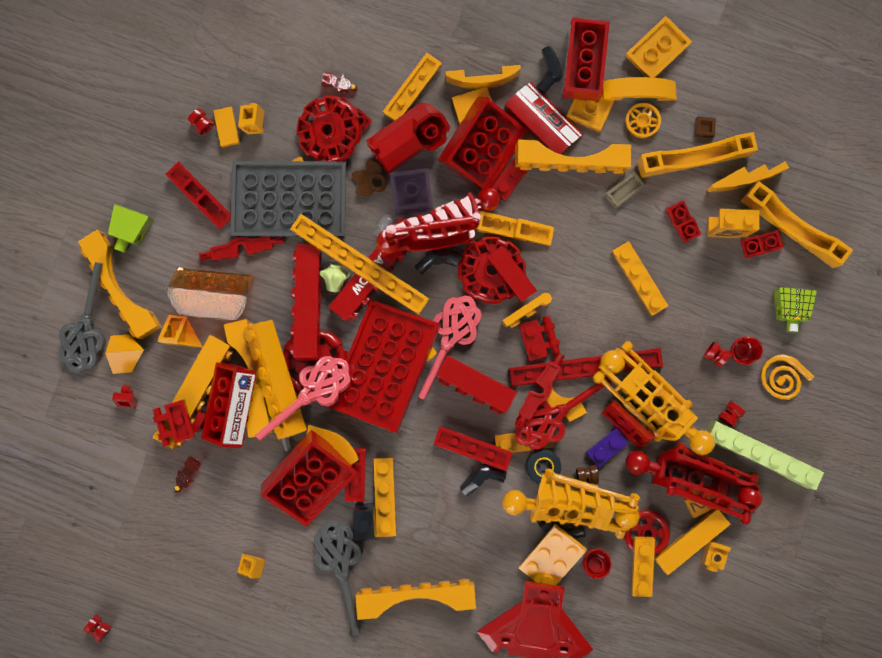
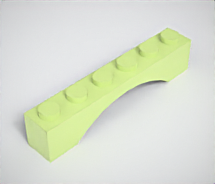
[706,421,824,490]

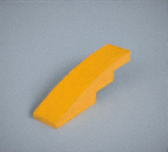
[707,162,789,192]

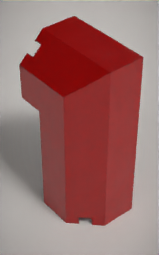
[366,102,450,175]

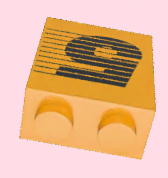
[707,209,759,238]

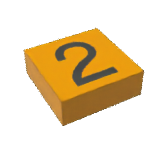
[684,499,712,518]

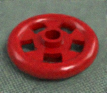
[624,510,670,556]

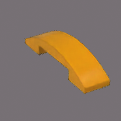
[445,65,521,89]
[603,77,677,101]

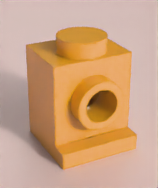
[238,103,265,135]
[701,541,731,572]

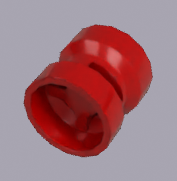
[187,108,214,135]
[703,341,731,368]
[718,401,746,428]
[83,614,112,643]

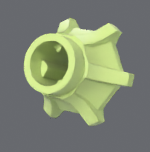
[320,262,350,292]

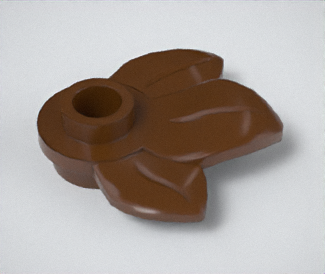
[352,160,387,197]

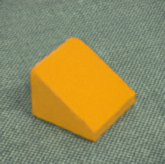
[237,554,265,579]

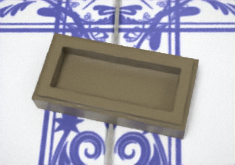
[604,171,646,210]

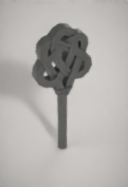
[58,262,106,373]
[314,520,362,635]

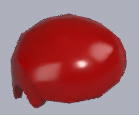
[730,336,763,365]
[582,548,612,579]

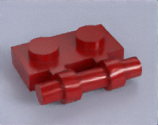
[518,316,560,361]
[152,400,196,447]

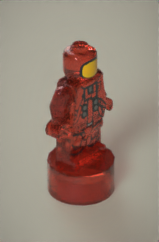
[321,71,358,93]
[174,456,202,493]

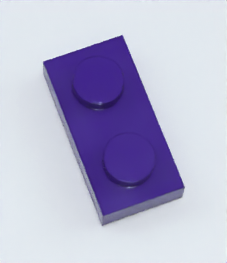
[586,428,628,468]

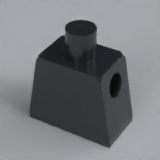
[353,503,377,541]

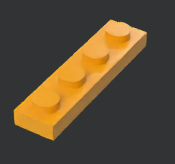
[383,53,442,121]
[612,241,668,316]
[374,458,396,537]

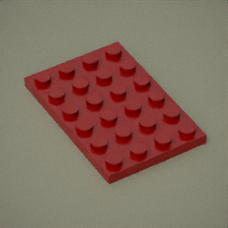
[328,300,441,434]

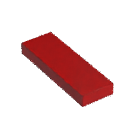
[487,245,537,303]

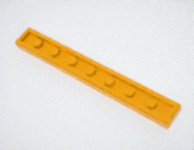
[290,214,429,315]

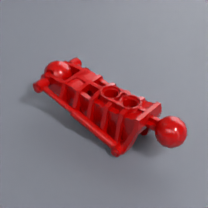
[376,188,500,257]
[625,442,763,525]

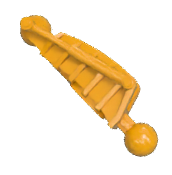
[592,341,715,455]
[502,469,640,539]

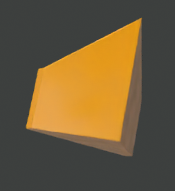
[158,315,203,348]
[105,334,144,374]

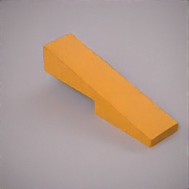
[474,211,554,246]
[654,509,731,575]

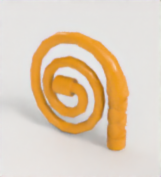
[761,354,814,400]

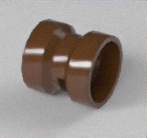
[576,465,599,485]

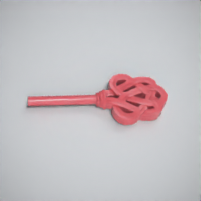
[418,296,482,400]
[255,356,351,441]

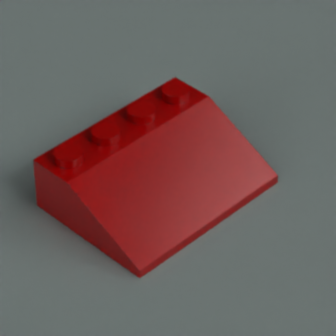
[438,97,528,190]
[261,430,357,527]

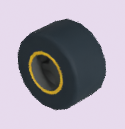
[525,449,561,484]

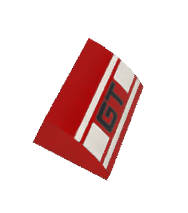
[504,82,583,155]

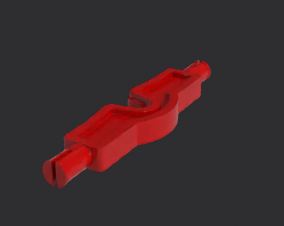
[199,236,284,261]
[514,353,565,430]

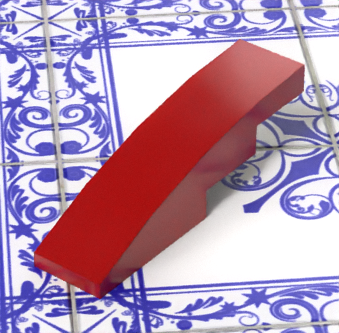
[165,161,231,229]

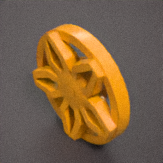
[625,103,661,138]

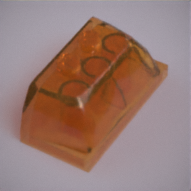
[167,267,254,320]

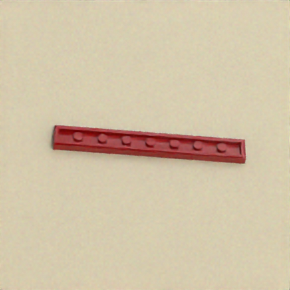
[508,348,663,387]

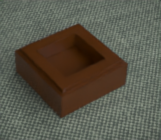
[695,117,716,138]

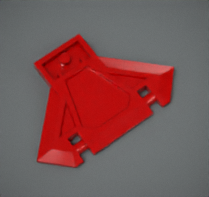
[477,581,593,658]

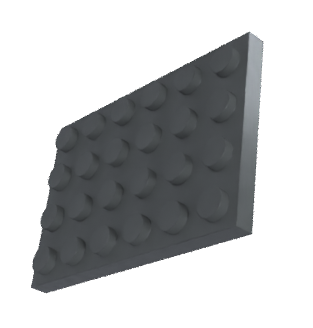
[230,161,346,238]

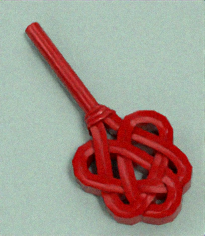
[515,376,612,451]

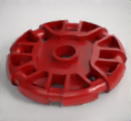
[296,95,362,162]
[458,236,526,304]
[283,329,348,394]

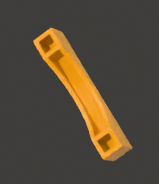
[637,132,758,178]
[515,140,631,174]
[741,181,853,268]
[78,229,162,340]
[224,319,274,438]
[356,579,476,620]

